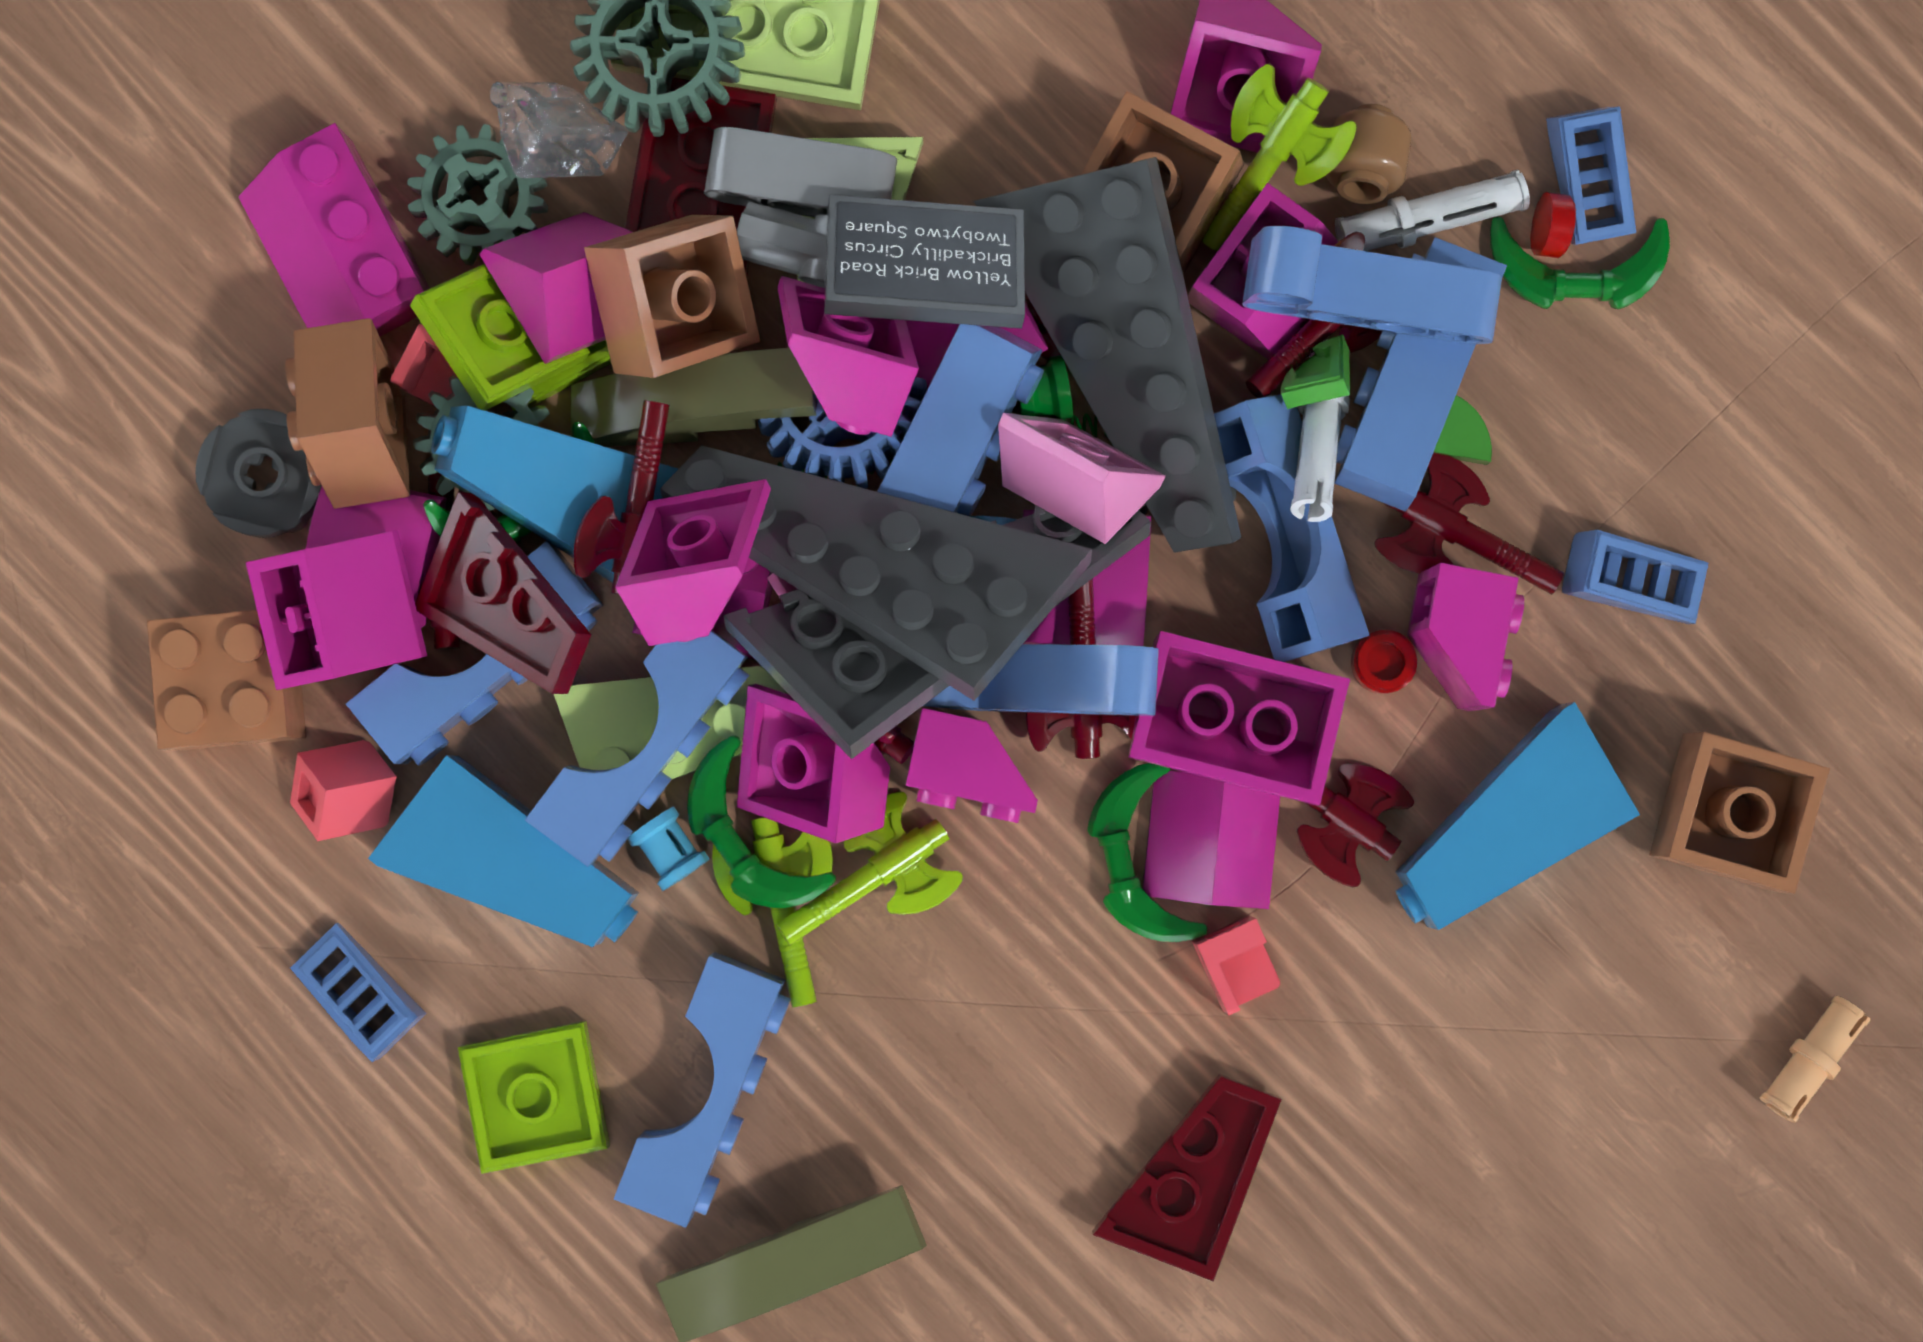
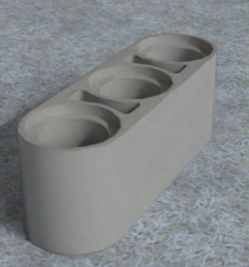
[704,127,897,217]

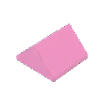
[998,413,1166,544]

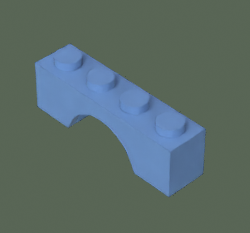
[1214,394,1370,662]
[346,541,603,766]
[525,630,749,867]
[614,952,791,1228]

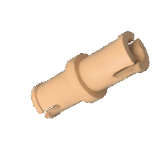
[1760,996,1871,1123]

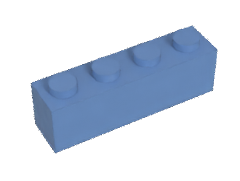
[1334,237,1507,511]
[877,324,1044,516]

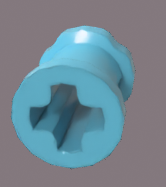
[627,807,710,892]

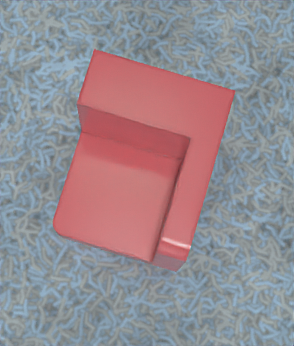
[390,324,458,407]
[290,740,397,841]
[1192,915,1280,1016]

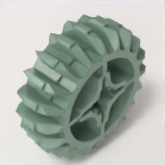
[570,0,745,137]

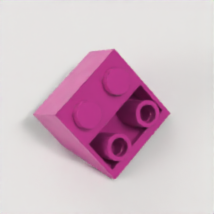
[1188,183,1338,360]
[245,530,427,690]
[1407,563,1524,711]
[905,708,1038,823]

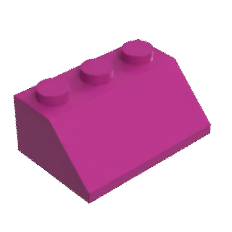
[239,123,430,337]
[1128,631,1350,806]

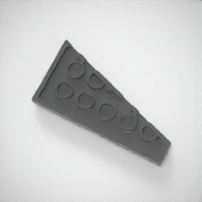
[973,157,1242,553]
[660,445,1092,701]
[724,506,1151,759]

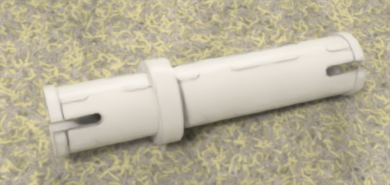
[1335,170,1530,251]
[1290,339,1350,522]

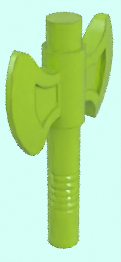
[1202,64,1357,251]
[776,792,963,945]
[712,817,833,1007]

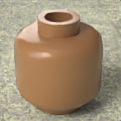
[1325,104,1411,204]

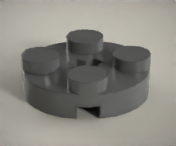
[195,409,322,538]

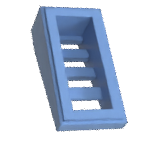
[1546,107,1636,245]
[1562,530,1709,624]
[290,923,427,1062]

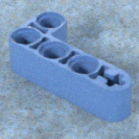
[1242,226,1502,344]
[923,644,1159,716]

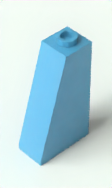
[431,406,678,583]
[1395,702,1640,930]
[368,755,639,947]

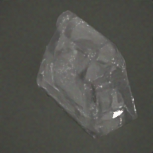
[490,82,628,178]

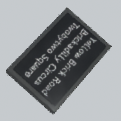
[824,195,1025,329]

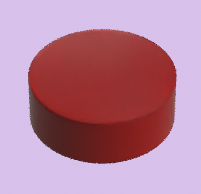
[1530,192,1576,258]
[1351,630,1417,694]

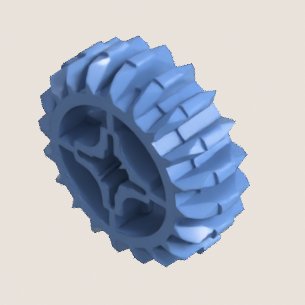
[758,362,928,489]

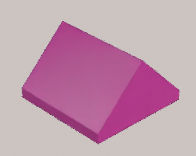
[479,212,633,364]
[1142,771,1280,909]

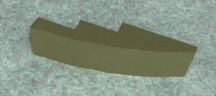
[570,347,816,447]
[656,1185,927,1342]

